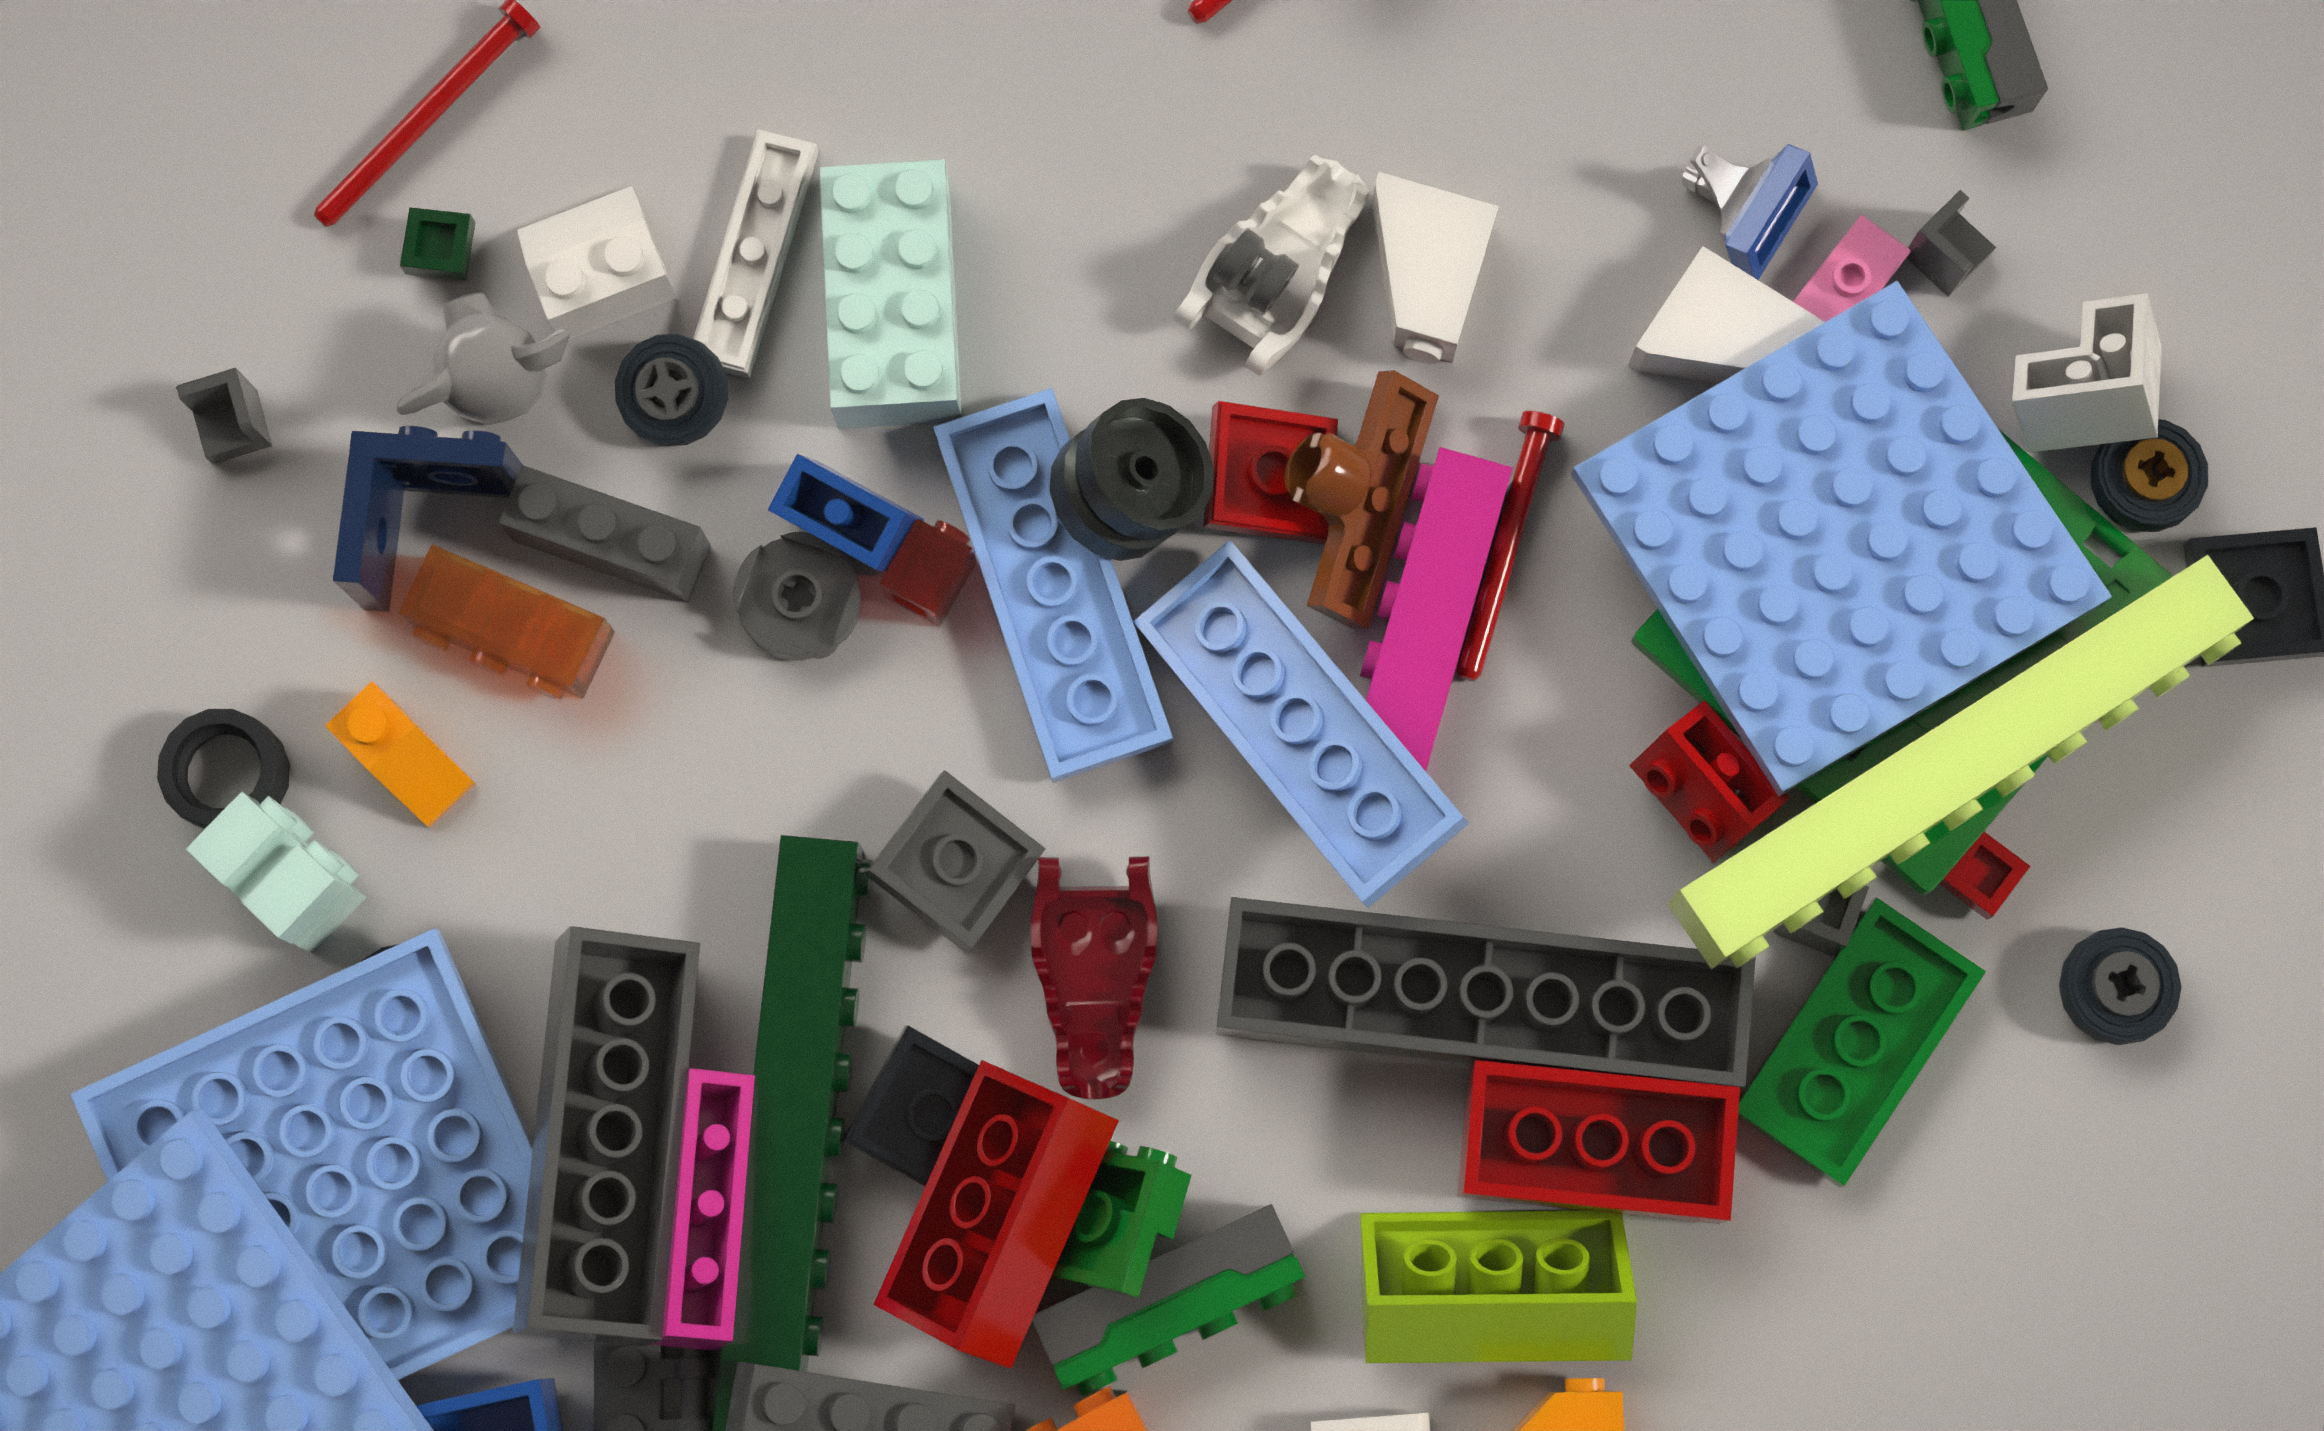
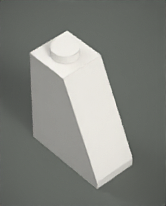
[1372,172,1499,364]
[1628,246,1825,384]

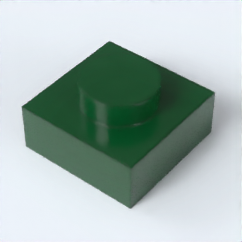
[400,207,476,281]

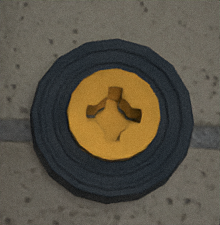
[2091,419,2208,532]

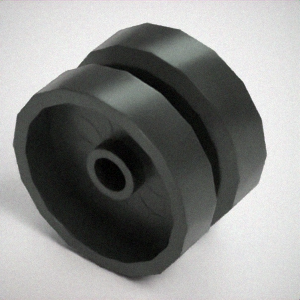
[1049,398,1214,561]

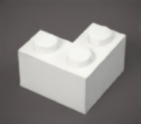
[2012,293,2161,453]

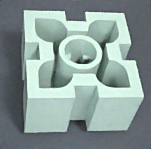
[186,791,367,954]

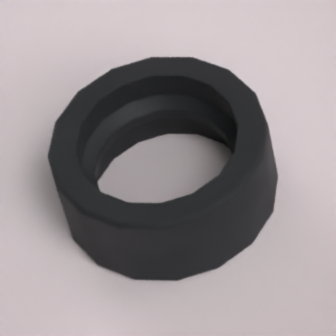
[157,709,290,829]

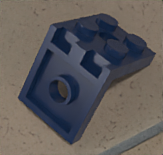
[333,426,523,612]

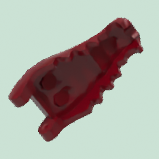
[1030,856,1158,1100]

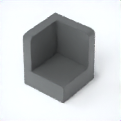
[1907,190,1996,297]
[176,367,272,464]
[1773,886,1869,957]

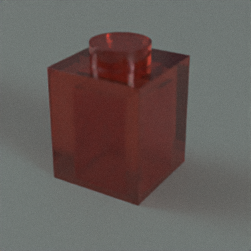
[879,518,977,627]

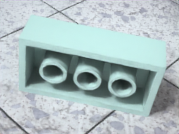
[820,159,962,429]

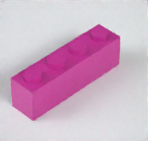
[650,1068,755,1351]

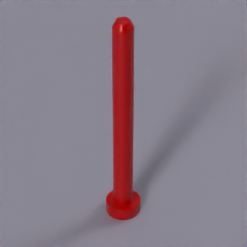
[1457,411,1565,681]

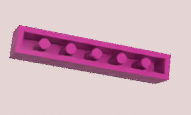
[1360,447,1513,771]

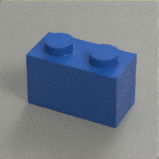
[768,454,924,574]

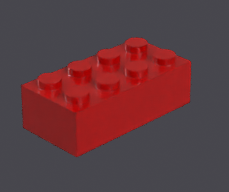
[873,1060,1119,1369]
[1457,1060,1740,1224]

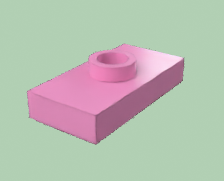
[1793,214,1912,322]

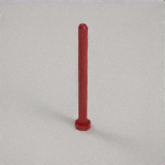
[314,0,541,227]

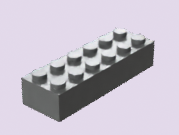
[513,926,700,1346]

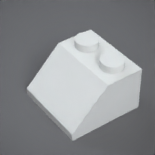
[517,186,677,340]

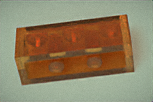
[398,544,615,701]

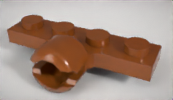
[1284,370,1439,629]

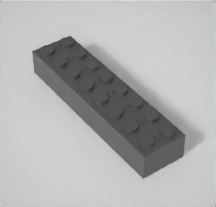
[1216,897,1756,1089]

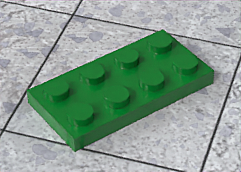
[1738,897,1986,1187]

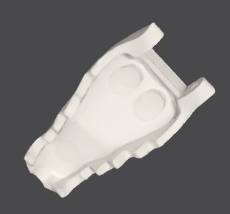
[1174,155,1369,376]

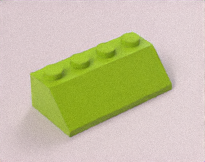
[1360,1210,1637,1363]

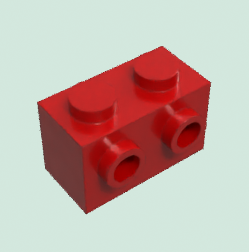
[1629,700,1790,863]

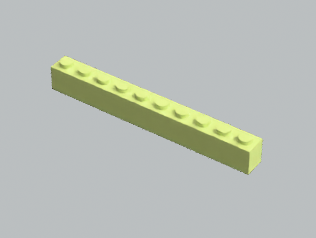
[1667,555,2254,970]

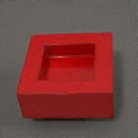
[1939,831,2031,920]

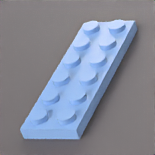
[933,388,1173,783]
[1133,540,1469,908]

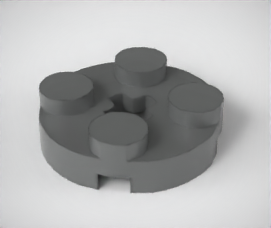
[733,532,862,661]

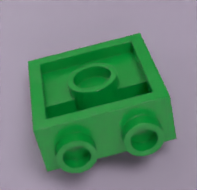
[1051,1141,1192,1298]

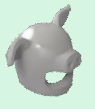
[397,293,570,425]

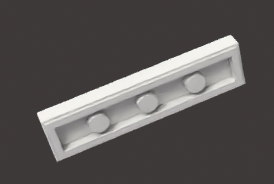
[693,129,819,379]

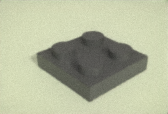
[864,770,1046,953]

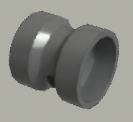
[1212,228,1299,316]

